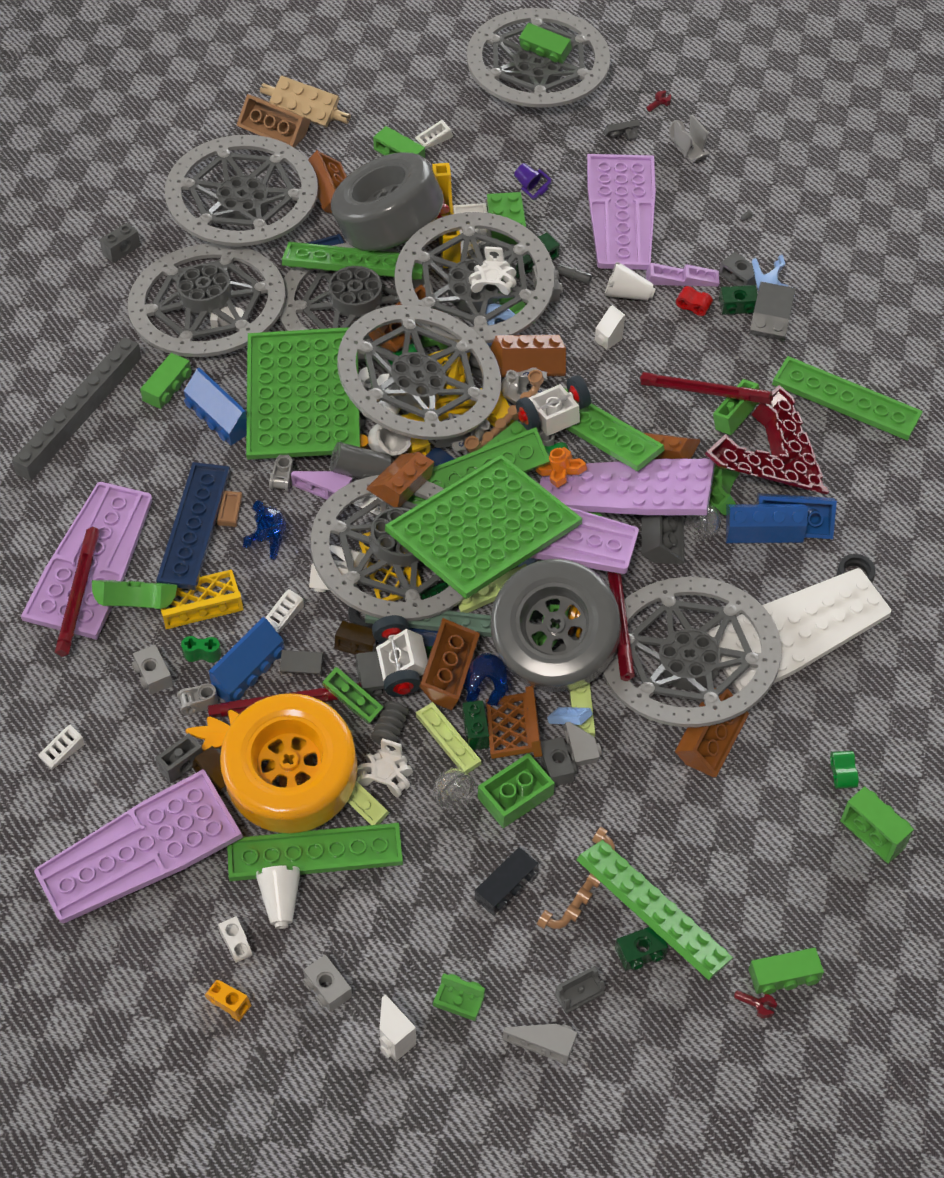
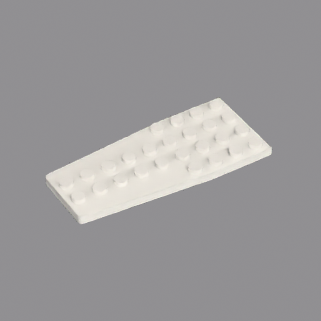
[706,568,891,693]

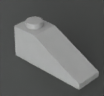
[503,1024,577,1065]

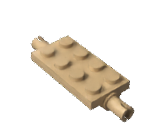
[260,76,351,128]

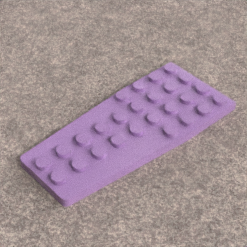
[587,154,656,270]
[540,458,715,515]
[21,482,152,640]
[530,506,639,574]
[34,770,243,923]

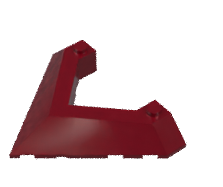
[705,385,829,495]

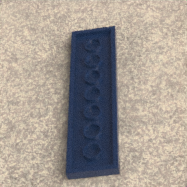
[156,462,230,590]

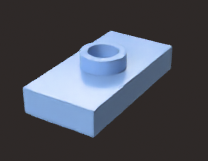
[547,707,593,725]

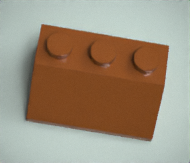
[642,432,700,459]
[366,452,434,508]

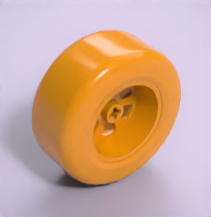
[220,693,358,834]

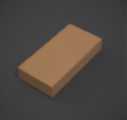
[217,491,243,527]

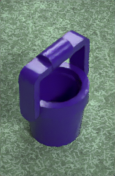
[514,163,552,200]

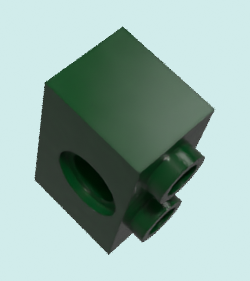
[719,285,758,315]
[462,700,489,750]
[615,927,668,971]

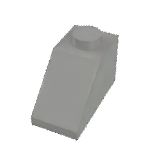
[563,722,602,767]

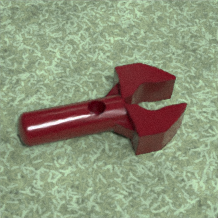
[646,91,671,112]
[734,990,777,1019]

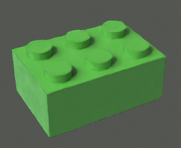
[486,192,526,244]
[478,753,555,828]
[840,786,914,864]

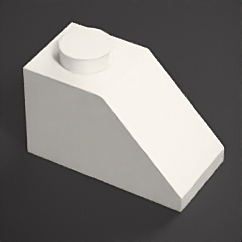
[595,305,625,350]

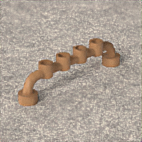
[464,369,544,453]
[536,827,615,929]

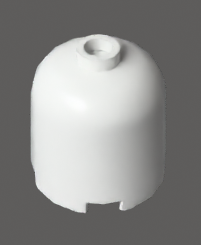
[368,424,411,456]

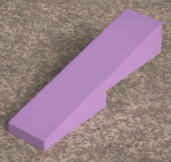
[646,263,720,287]

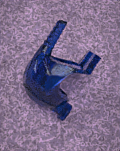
[243,500,286,560]
[463,653,508,706]

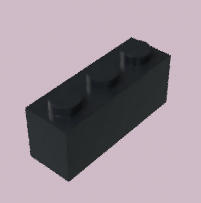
[474,847,538,916]

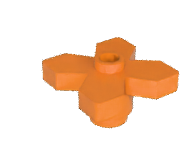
[536,447,587,488]

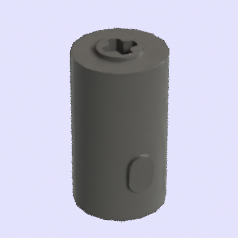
[330,442,391,479]

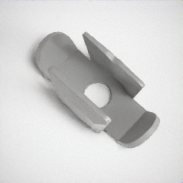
[669,115,710,163]

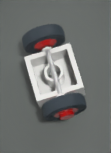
[516,375,591,436]
[372,615,428,697]

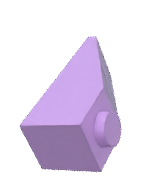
[291,471,353,500]

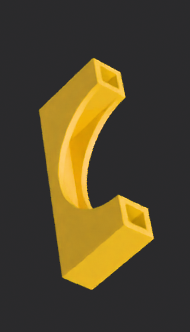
[432,163,461,268]
[401,388,515,455]

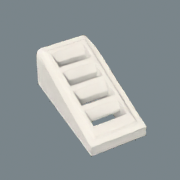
[415,120,453,149]
[330,545,371,569]
[266,589,304,633]
[38,725,85,770]

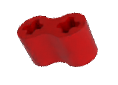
[675,286,713,316]

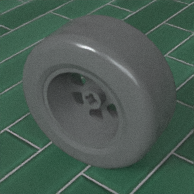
[331,152,444,251]
[490,559,621,692]

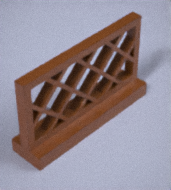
[486,686,543,759]

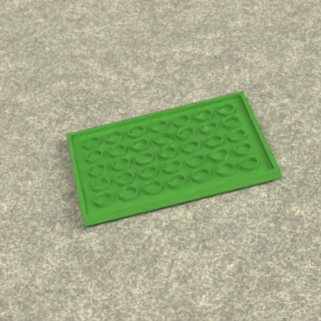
[246,327,360,460]
[385,455,583,599]

